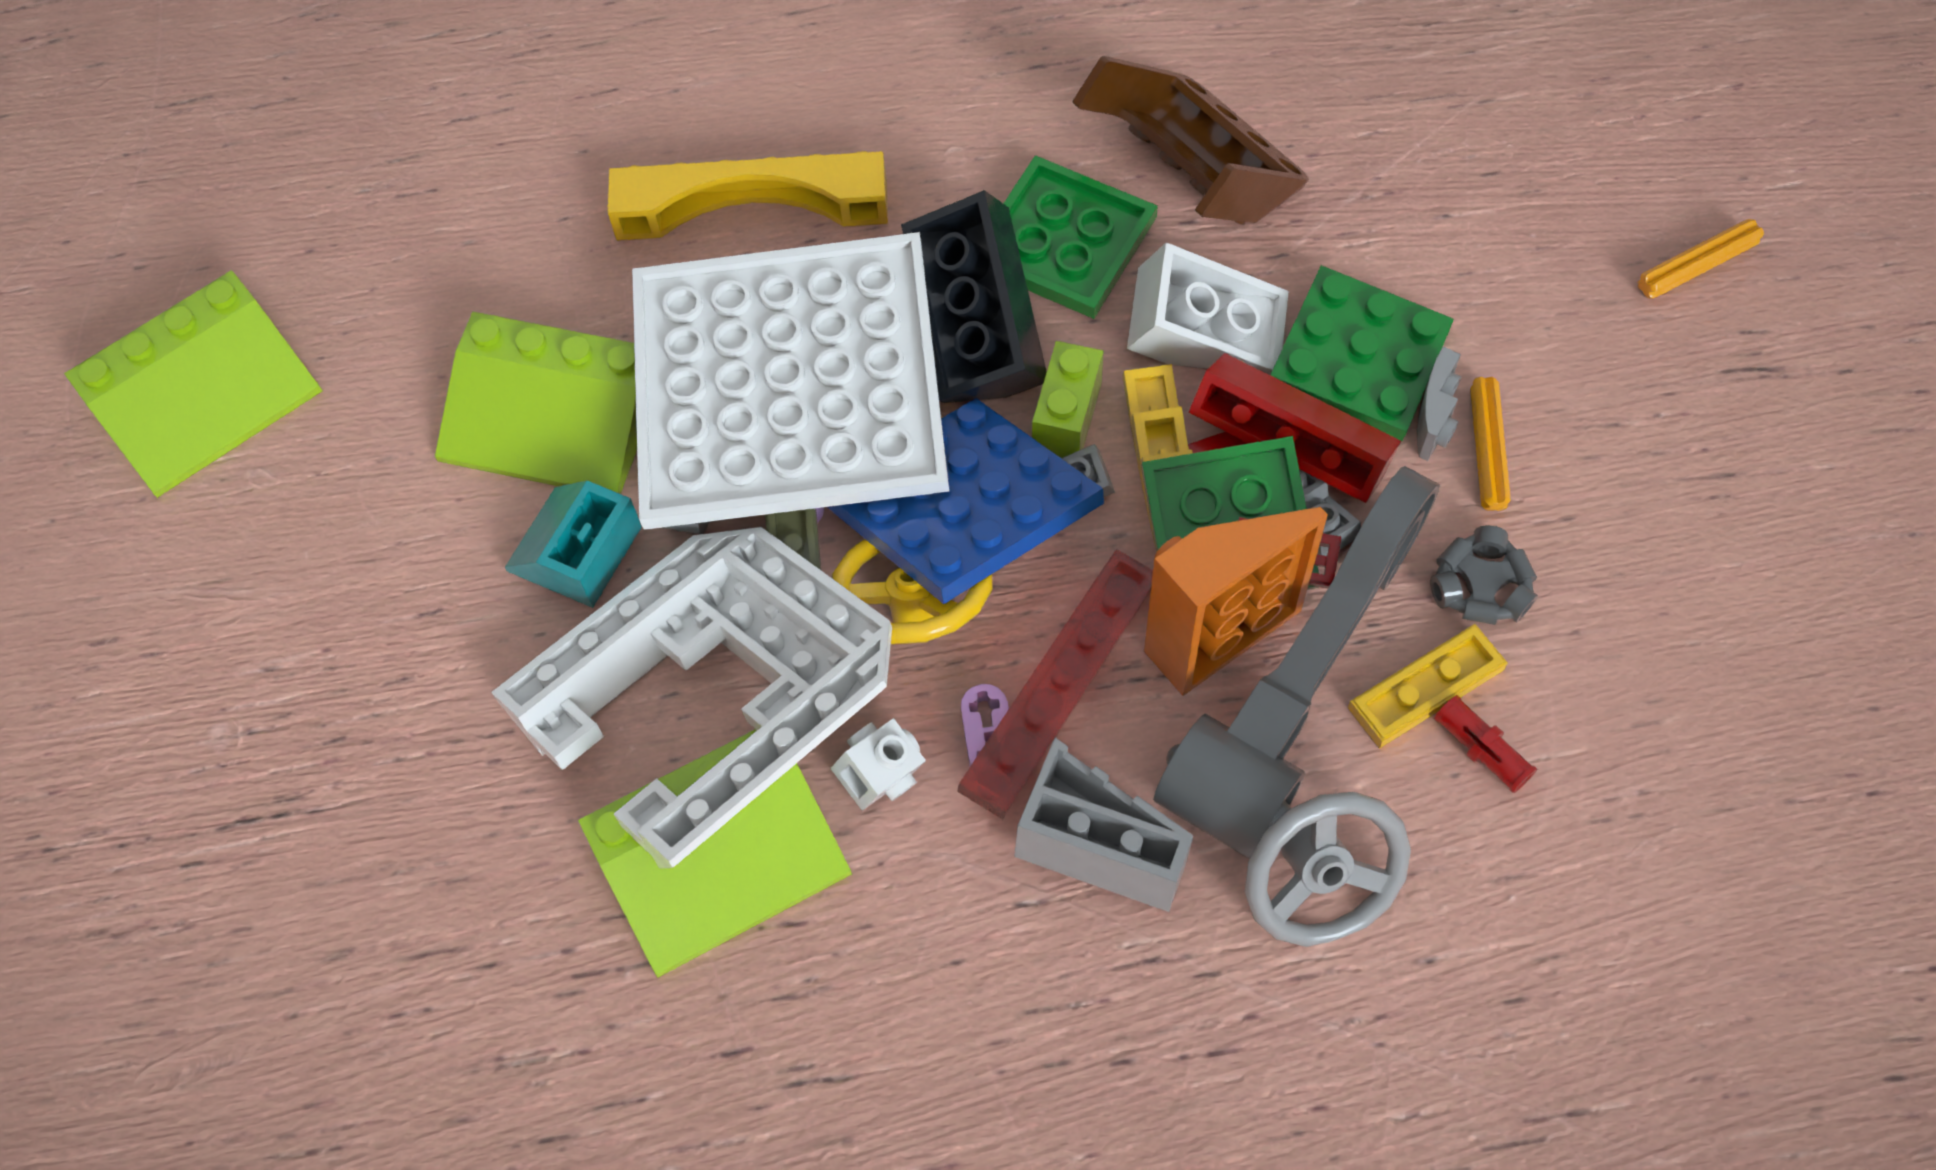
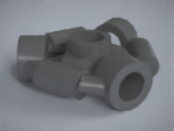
[1430,525,1538,625]

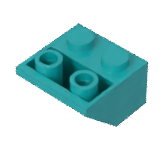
[505,480,642,608]

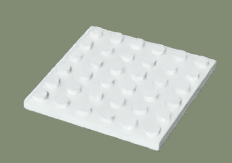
[632,232,949,530]

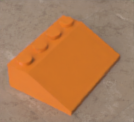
[1144,507,1328,696]

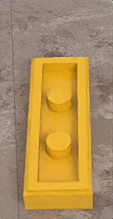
[1348,624,1508,749]

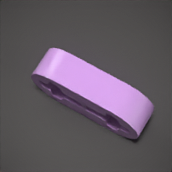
[961,684,1016,785]

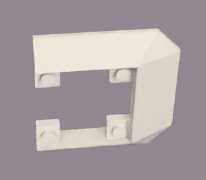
[491,527,892,869]

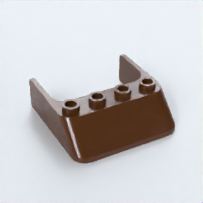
[1072,56,1309,225]

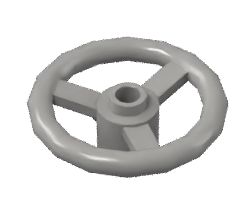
[1244,792,1411,947]

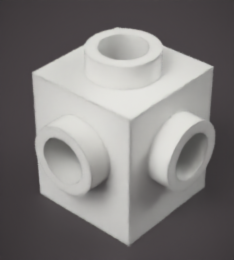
[830,718,926,811]

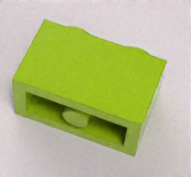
[1032,341,1104,458]

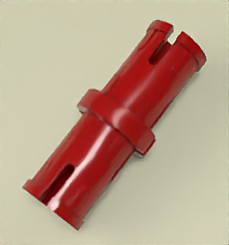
[1434,695,1538,793]

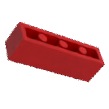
[1188,353,1401,503]

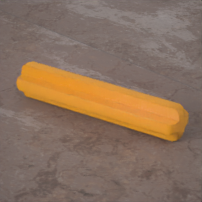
[1637,219,1764,299]
[1470,376,1511,511]

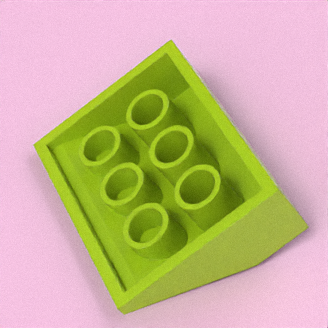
[64,270,322,498]
[435,311,637,494]
[578,729,852,978]

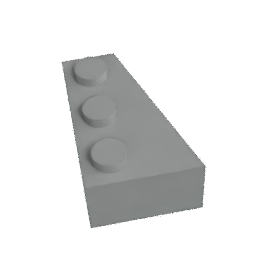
[1014,737,1193,912]

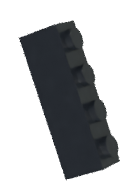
[901,190,1047,403]

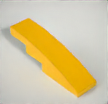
[1122,364,1192,552]

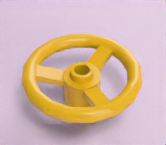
[832,539,993,644]

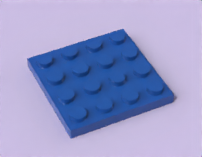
[827,398,1104,604]

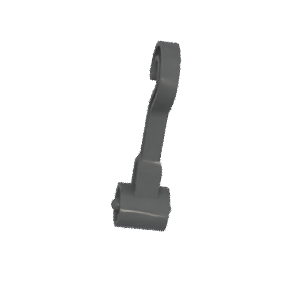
[1153,466,1440,859]

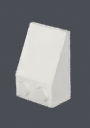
[1127,242,1289,375]

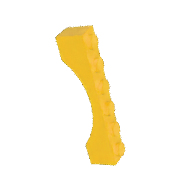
[607,151,888,241]

